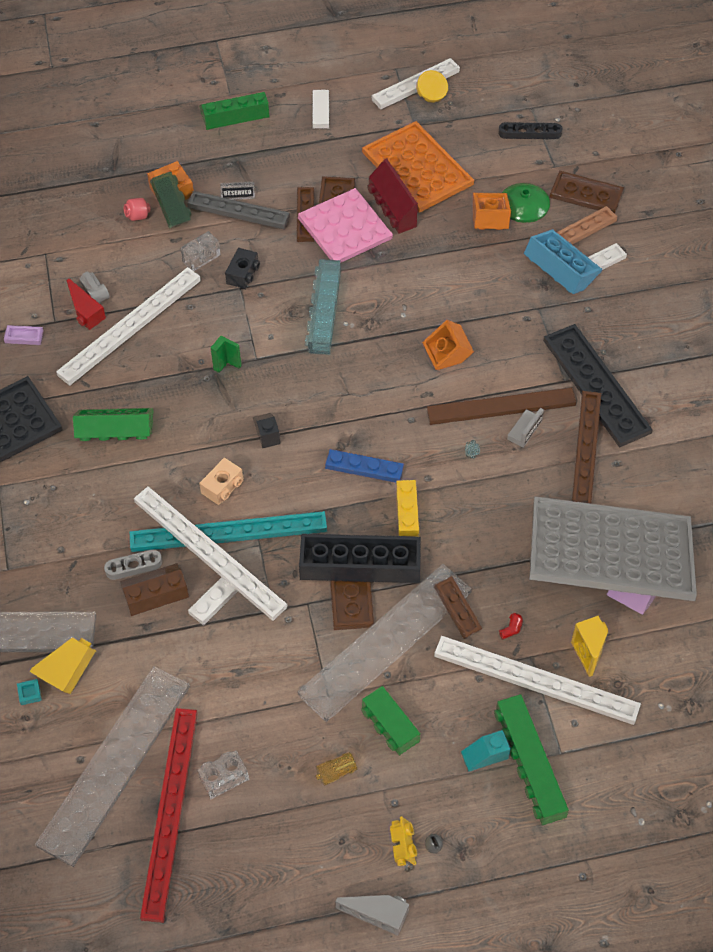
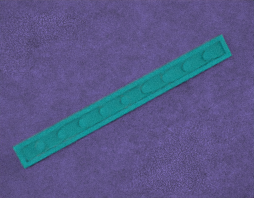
[130,511,327,552]

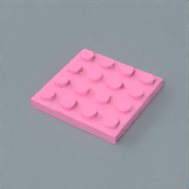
[298,188,393,265]

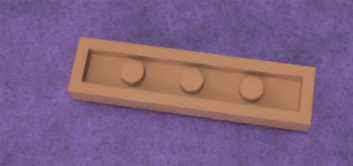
[557,206,617,245]

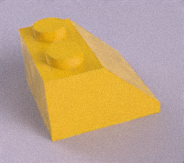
[571,616,608,677]

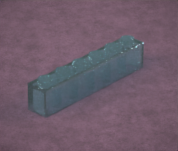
[305,259,341,355]

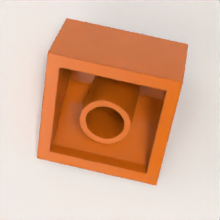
[473,193,511,230]
[422,320,474,370]

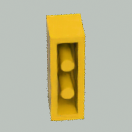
[396,480,419,537]

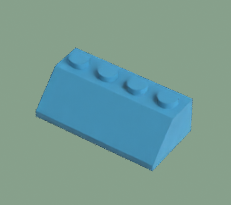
[524,229,602,294]

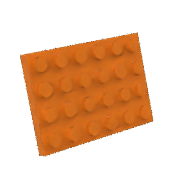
[362,121,474,213]

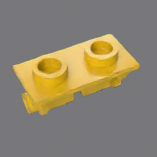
[390,816,417,866]

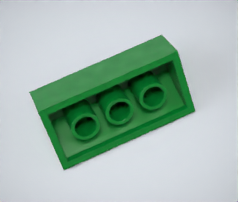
[199,92,269,130]
[73,408,153,441]

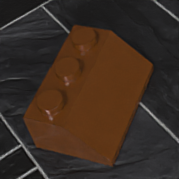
[120,563,189,616]

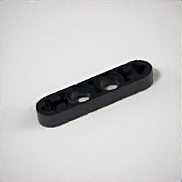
[498,122,563,139]

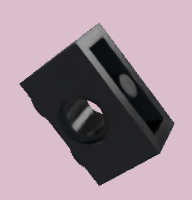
[225,247,260,289]

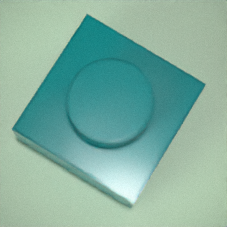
[17,679,42,706]

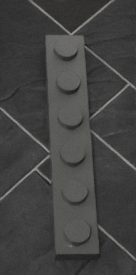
[187,191,290,229]

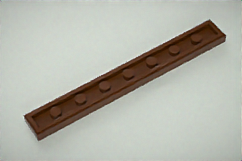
[427,387,576,425]
[572,391,601,504]

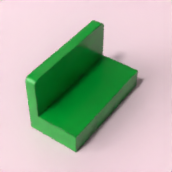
[210,336,242,373]

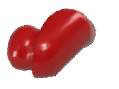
[499,613,523,640]

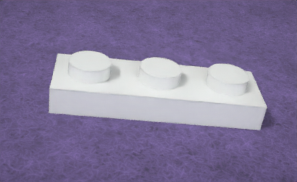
[188,577,238,626]

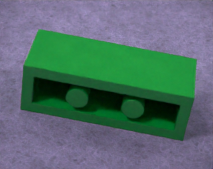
[361,686,420,756]

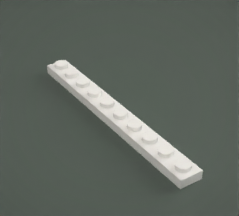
[56,267,201,386]
[134,486,287,621]
[434,636,641,725]

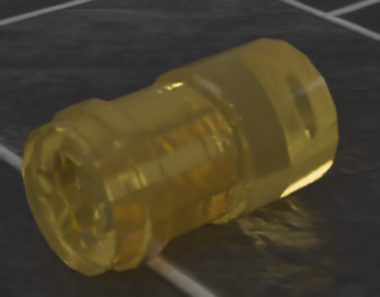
[315,752,357,786]

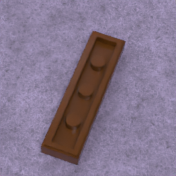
[297,187,314,242]

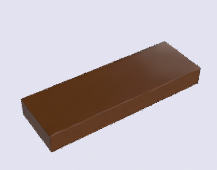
[433,576,482,639]

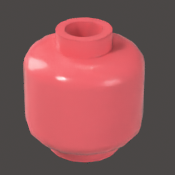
[124,197,150,221]

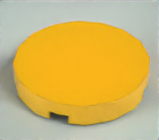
[416,70,448,103]

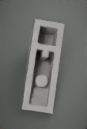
[335,895,409,936]

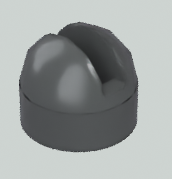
[425,834,443,853]

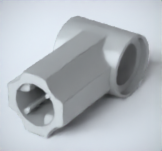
[79,271,110,303]

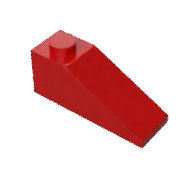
[66,279,106,330]

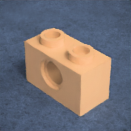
[199,458,243,505]

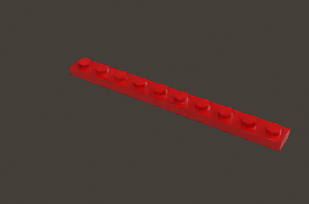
[140,708,198,923]

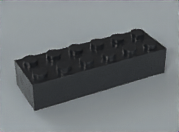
[299,534,421,583]

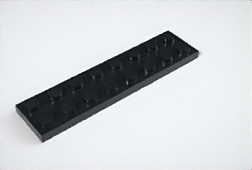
[543,324,653,448]

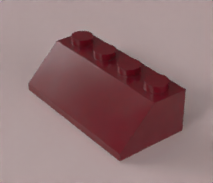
[367,158,418,234]

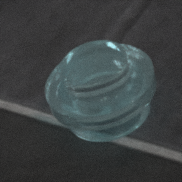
[465,440,480,459]

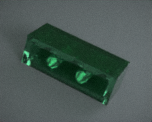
[150,171,192,229]

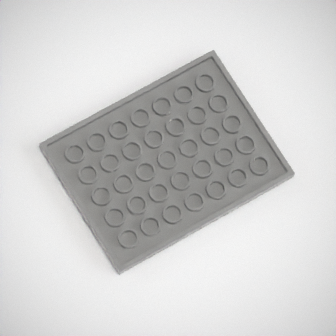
[529,497,697,601]

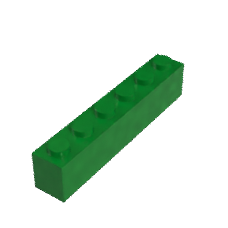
[494,694,569,826]

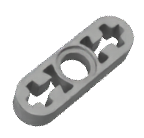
[104,550,162,580]

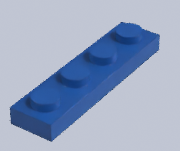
[325,449,404,483]

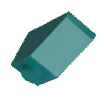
[461,730,510,772]

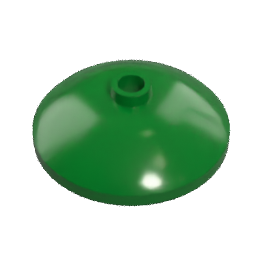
[502,183,550,223]

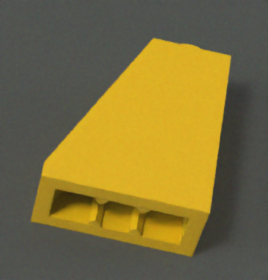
[30,638,96,694]

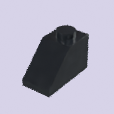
[253,413,280,449]

